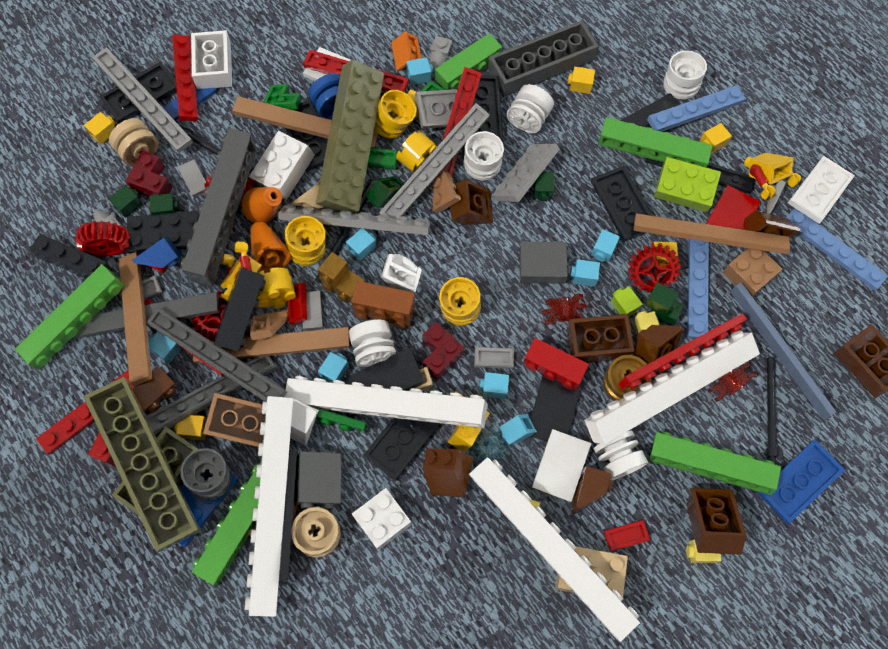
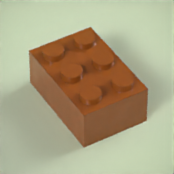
[351,281,415,329]

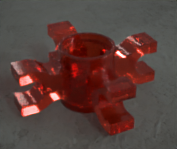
[542,293,587,325]
[707,363,756,402]

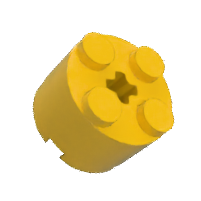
[396,130,437,173]
[257,268,296,309]

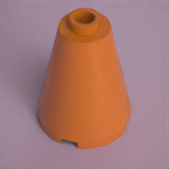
[241,187,282,223]
[250,222,291,273]

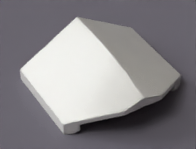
[381,254,422,293]
[290,399,319,445]

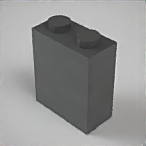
[519,241,570,284]
[295,452,341,510]

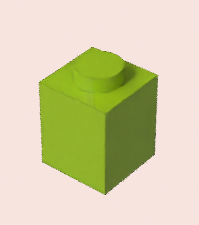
[611,286,643,317]

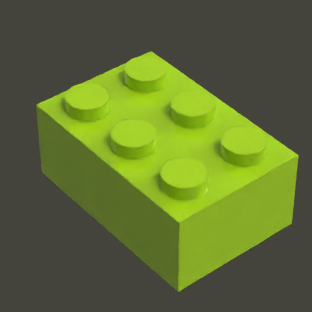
[653,157,721,212]

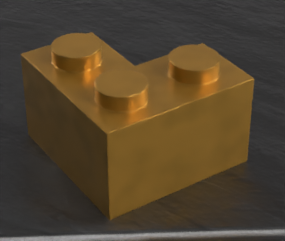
[318,252,365,303]

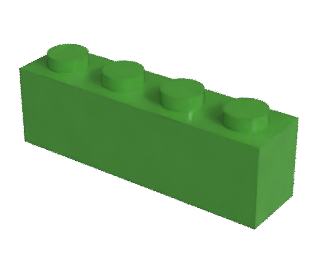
[435,34,502,90]

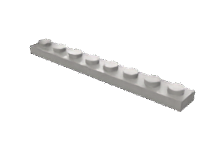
[92,47,193,153]
[379,103,490,218]
[278,205,430,235]

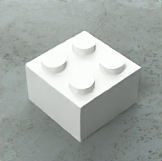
[352,488,412,551]

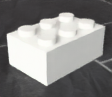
[191,30,232,89]
[249,131,315,200]

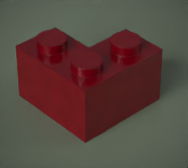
[125,151,172,197]
[422,322,465,381]

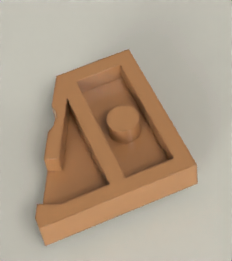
[432,171,461,212]
[250,310,289,340]

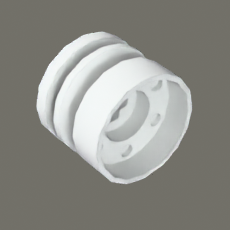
[663,51,707,100]
[507,84,554,133]
[464,131,504,181]
[349,320,396,367]
[594,431,648,480]

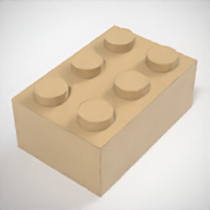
[555,546,628,597]

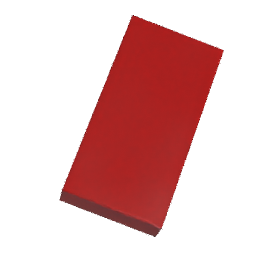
[288,282,307,325]
[603,520,650,552]

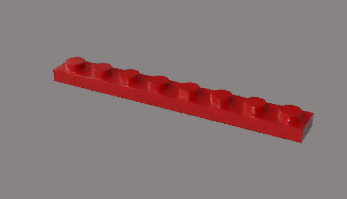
[618,313,747,391]

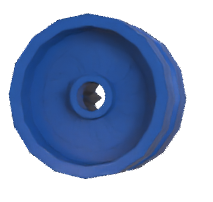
[308,73,340,120]

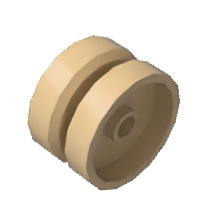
[109,118,159,166]
[291,507,341,558]

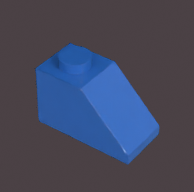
[132,237,182,268]

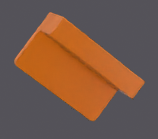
[391,31,421,71]

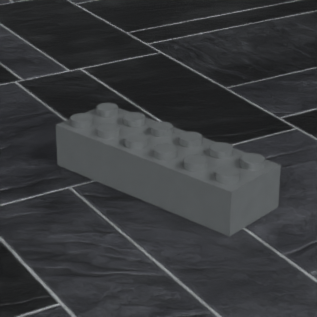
[488,20,599,96]

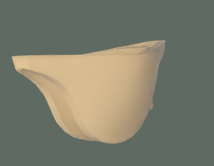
[291,180,324,210]

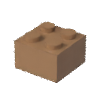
[722,248,782,297]

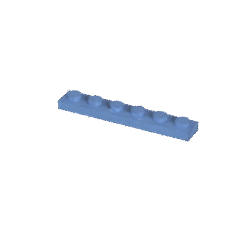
[647,85,746,132]
[786,208,888,291]
[687,239,709,339]

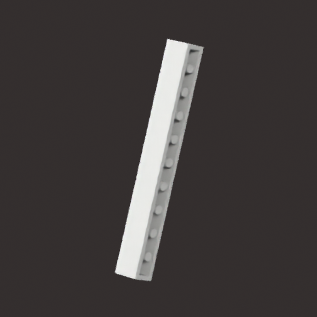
[584,331,760,445]
[284,376,488,428]
[245,396,293,616]
[469,457,640,642]

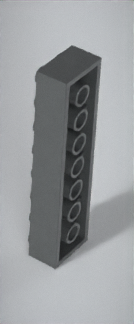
[181,128,257,287]

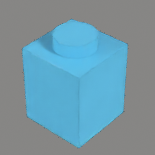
[406,57,434,85]
[346,228,376,261]
[591,229,620,262]
[570,259,600,287]
[148,331,181,364]
[318,352,349,383]
[479,372,509,399]
[500,414,537,445]

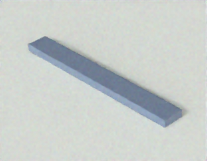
[731,283,836,420]

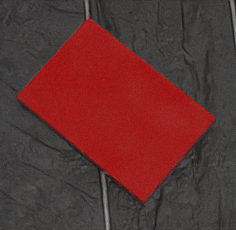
[706,185,761,247]

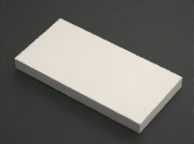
[788,156,855,224]

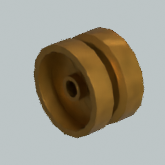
[603,355,652,401]

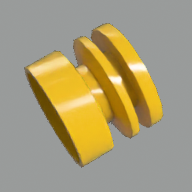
[374,90,416,139]
[285,216,325,266]
[439,277,481,326]

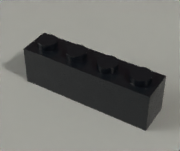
[30,234,113,279]
[213,267,266,351]

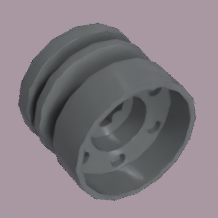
[181,448,232,501]

